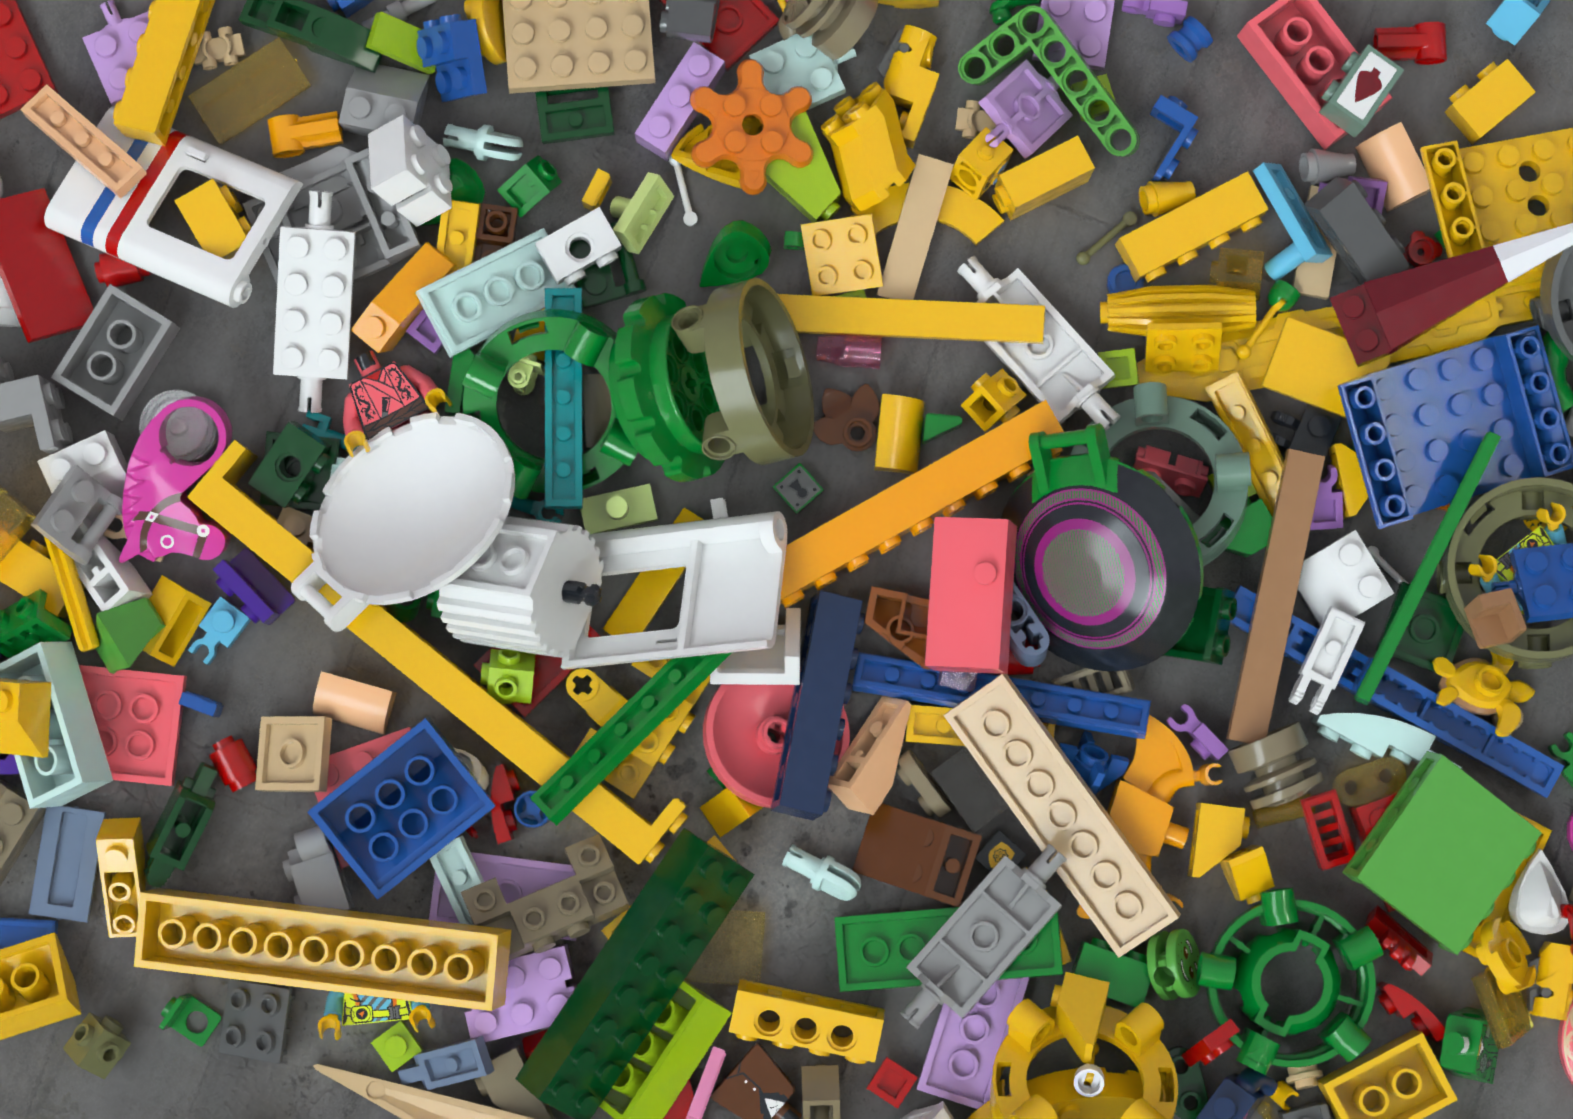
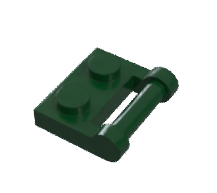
[535,87,615,145]
[569,221,647,309]

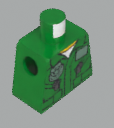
[1440,1007,1505,1084]

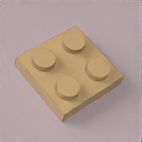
[255,716,332,792]

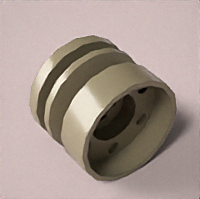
[782,0,878,60]
[1227,721,1325,810]

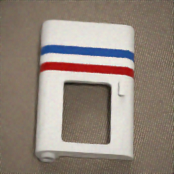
[44,106,303,308]

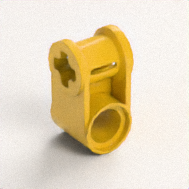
[566,668,628,727]

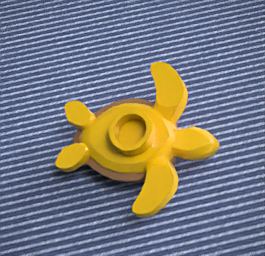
[1432,651,1535,737]

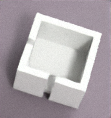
[368,115,452,227]

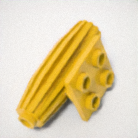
[1100,285,1256,373]

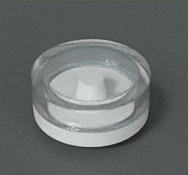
[139,390,218,462]

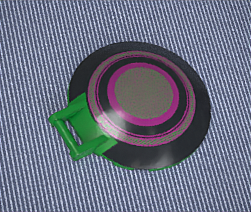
[1001,423,1204,671]

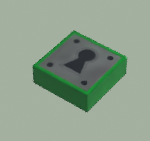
[772,463,824,515]

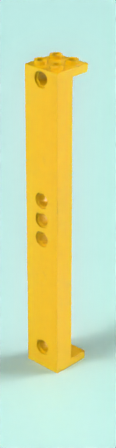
[187,440,689,865]

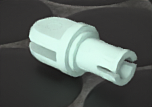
[443,124,523,161]
[782,844,862,901]

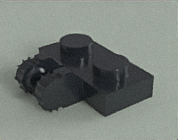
[1270,404,1343,460]

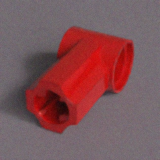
[1373,22,1447,65]

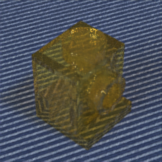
[1209,247,1264,301]

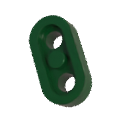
[1167,1046,1209,1119]

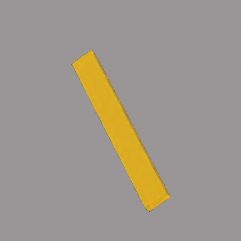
[778,294,1045,344]

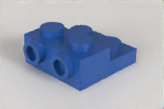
[417,14,487,102]

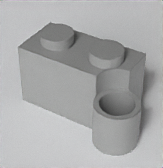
[282,825,355,910]

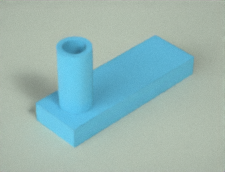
[1253,162,1333,281]

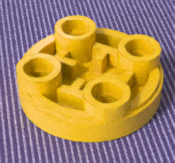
[464,0,507,65]

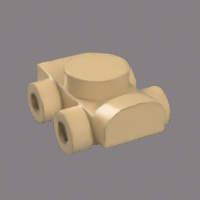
[194,26,246,70]
[955,100,996,139]

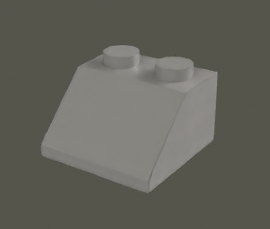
[338,64,431,137]

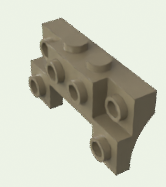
[461,834,629,961]

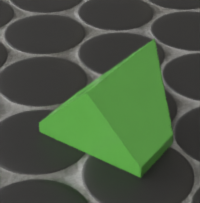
[95,598,166,674]

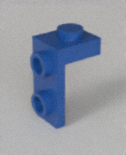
[1149,95,1199,181]

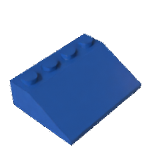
[307,716,496,900]

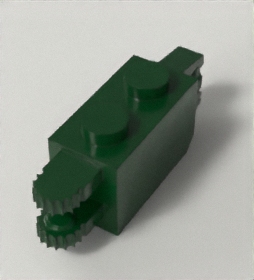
[143,761,217,889]

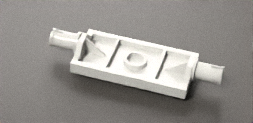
[273,190,356,413]
[957,256,1121,431]

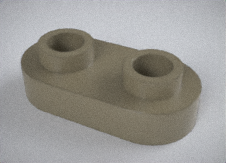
[896,749,953,818]

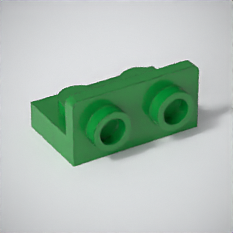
[0,589,72,658]

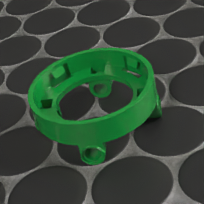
[461,309,638,499]

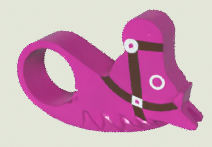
[119,396,232,563]

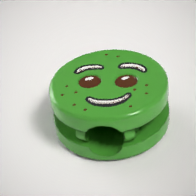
[1147,928,1200,1001]

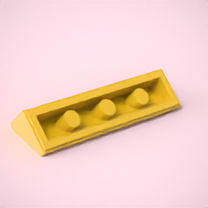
[603,508,704,635]

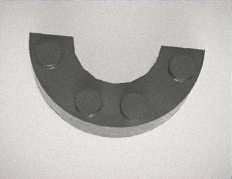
[660,0,720,43]

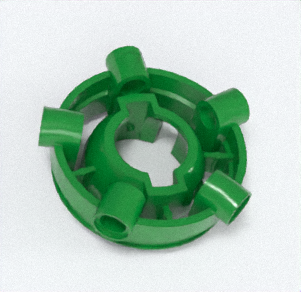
[1196,888,1384,1075]

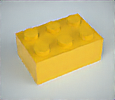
[1317,1029,1458,1119]

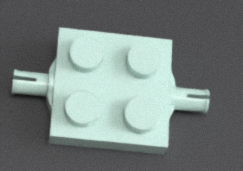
[749,34,857,110]

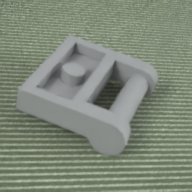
[31,465,123,565]

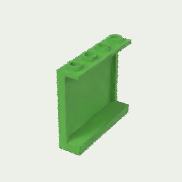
[1342,751,1542,955]

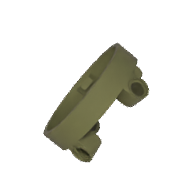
[671,278,814,465]
[1436,477,1573,669]

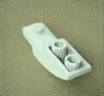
[1311,713,1462,769]

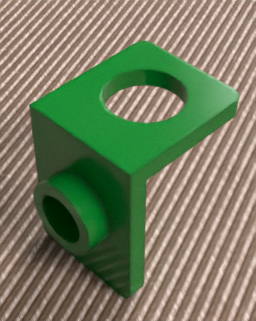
[159,993,222,1047]

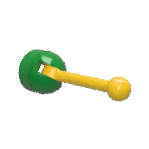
[1237,280,1300,359]

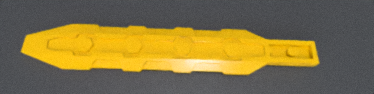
[1137,281,1541,402]

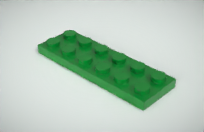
[834,899,1064,992]

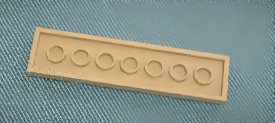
[943,674,1181,958]

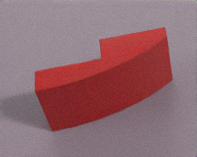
[491,764,521,844]
[1376,981,1445,1042]

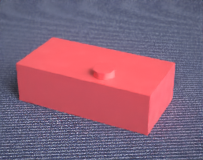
[1237,0,1392,150]
[925,517,1017,674]

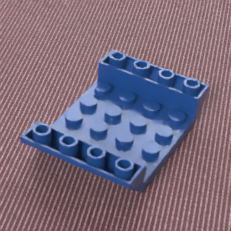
[1337,325,1573,529]

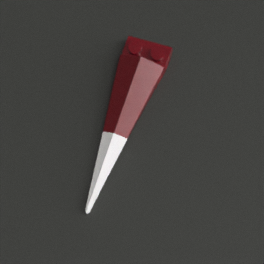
[1330,223,1573,367]

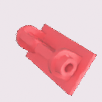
[1133,445,1209,498]

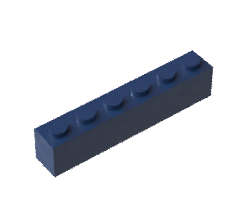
[770,590,865,821]

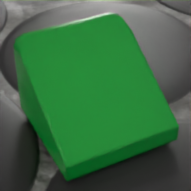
[922,413,962,444]

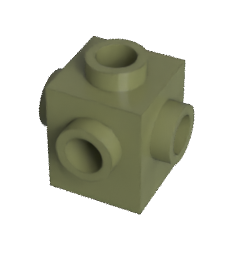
[63,1012,131,1080]

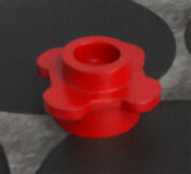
[1403,231,1443,268]

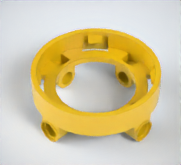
[990,998,1178,1119]

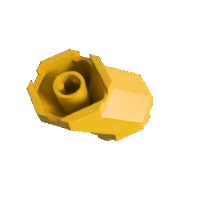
[821,82,916,212]

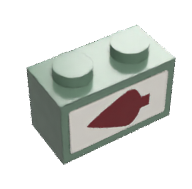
[1319,44,1404,138]

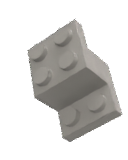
[0,357,73,455]

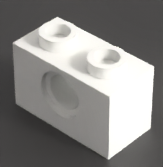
[535,207,621,286]

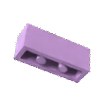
[634,42,725,161]

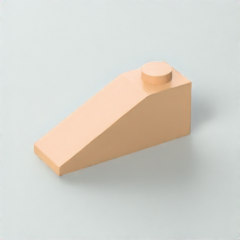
[828,696,911,815]

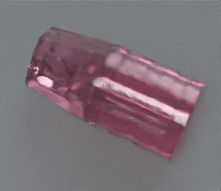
[816,334,882,370]

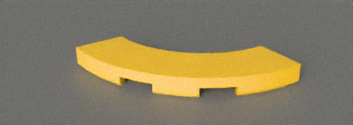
[850,183,1004,245]

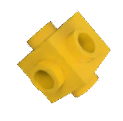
[961,368,1027,432]

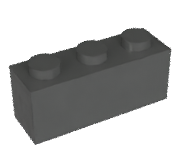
[1304,176,1410,285]

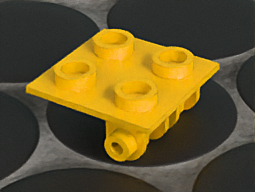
[801,214,884,296]

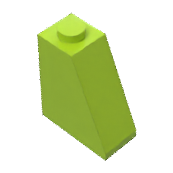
[766,112,841,223]

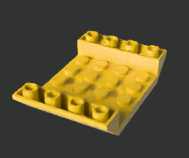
[1420,128,1573,289]

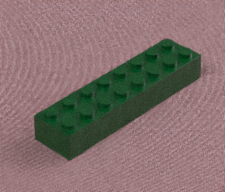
[515,828,755,1119]

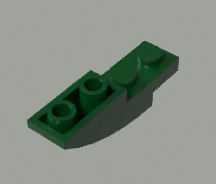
[238,0,383,73]

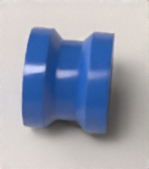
[1167,16,1213,63]

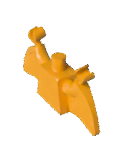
[1076,715,1223,919]

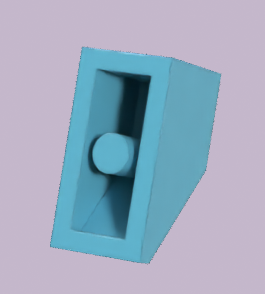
[1486,0,1550,46]

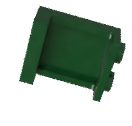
[1162,587,1237,665]

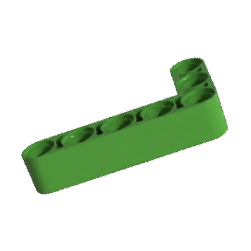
[958,5,1140,157]

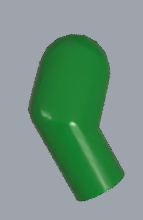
[989,0,1040,25]

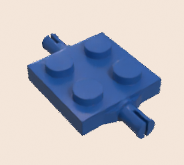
[1491,543,1573,623]

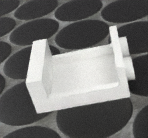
[710,608,801,685]

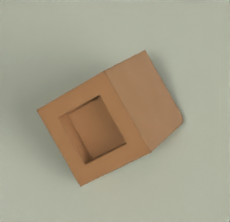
[1464,588,1527,649]

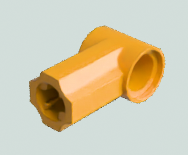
[267,111,344,158]

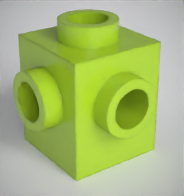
[480,649,535,704]

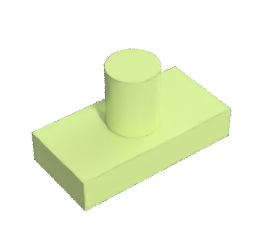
[610,172,674,254]
[580,483,658,534]

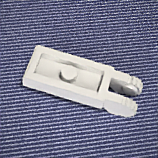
[1289,606,1365,715]

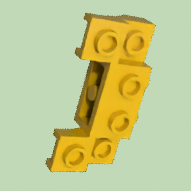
[573,659,710,799]

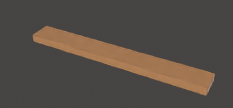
[1226,449,1325,744]

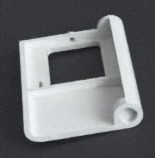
[561,511,788,670]

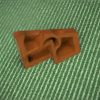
[864,586,931,670]

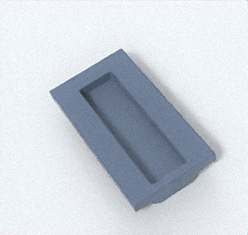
[29,806,107,923]

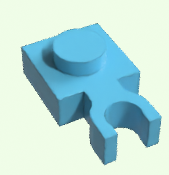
[188,596,251,665]

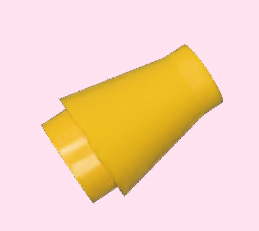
[1139,181,1196,217]

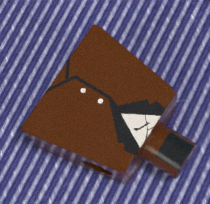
[710,1041,802,1119]

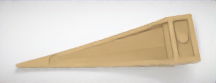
[313,1064,538,1119]

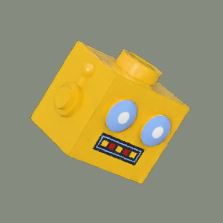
[950,127,1014,201]

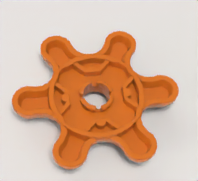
[690,59,814,195]

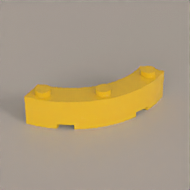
[967,1067,1176,1119]

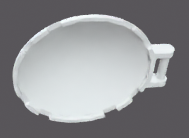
[291,412,515,632]

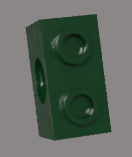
[248,421,332,508]

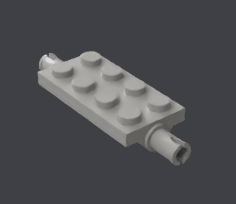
[900,844,1067,1029]

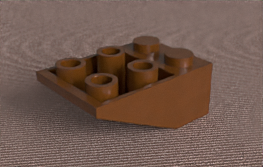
[852,804,982,907]

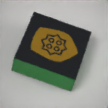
[975,830,1027,872]

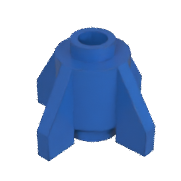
[1059,731,1129,796]

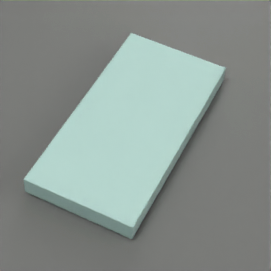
[415,228,576,358]

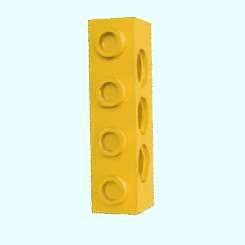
[729,979,885,1064]

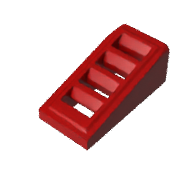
[1299,788,1356,871]

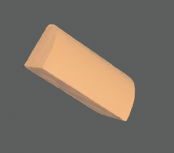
[1355,122,1430,212]
[313,671,397,735]

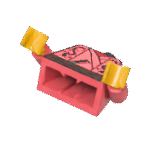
[343,351,452,457]

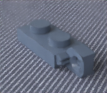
[398,1035,494,1090]

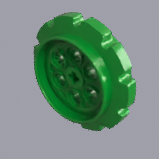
[608,293,725,483]

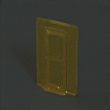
[188,37,311,145]

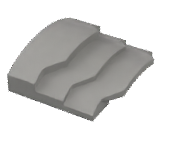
[242,146,422,284]

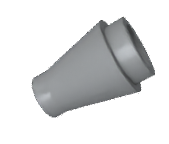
[1299,148,1356,185]

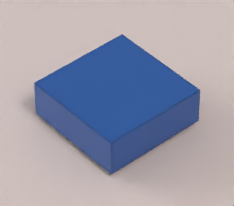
[178,691,224,717]

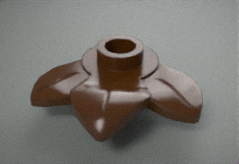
[813,384,880,452]

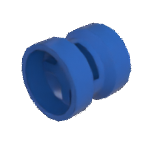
[514,791,549,827]

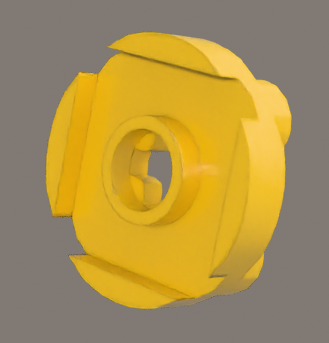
[1475,918,1536,995]

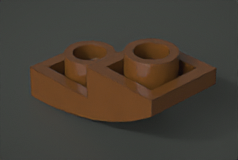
[474,203,518,262]

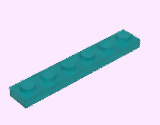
[545,288,583,509]

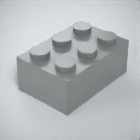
[51,284,181,421]

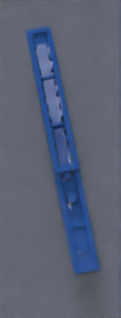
[1230,585,1564,798]

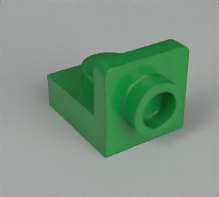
[497,155,562,217]

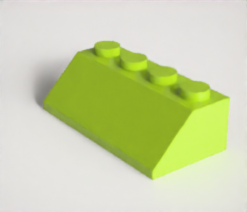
[599,980,732,1119]

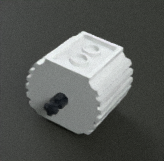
[437,516,604,658]

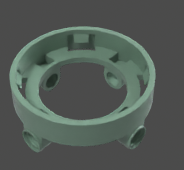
[1070,382,1252,566]

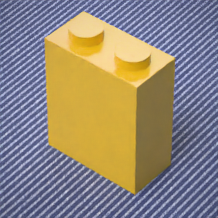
[992,136,1095,221]

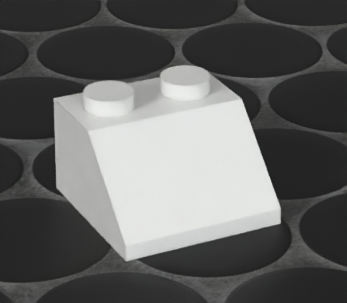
[37,430,128,523]
[1298,530,1394,626]

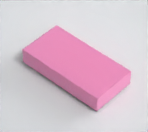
[686,1046,726,1119]

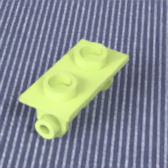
[508,354,545,395]

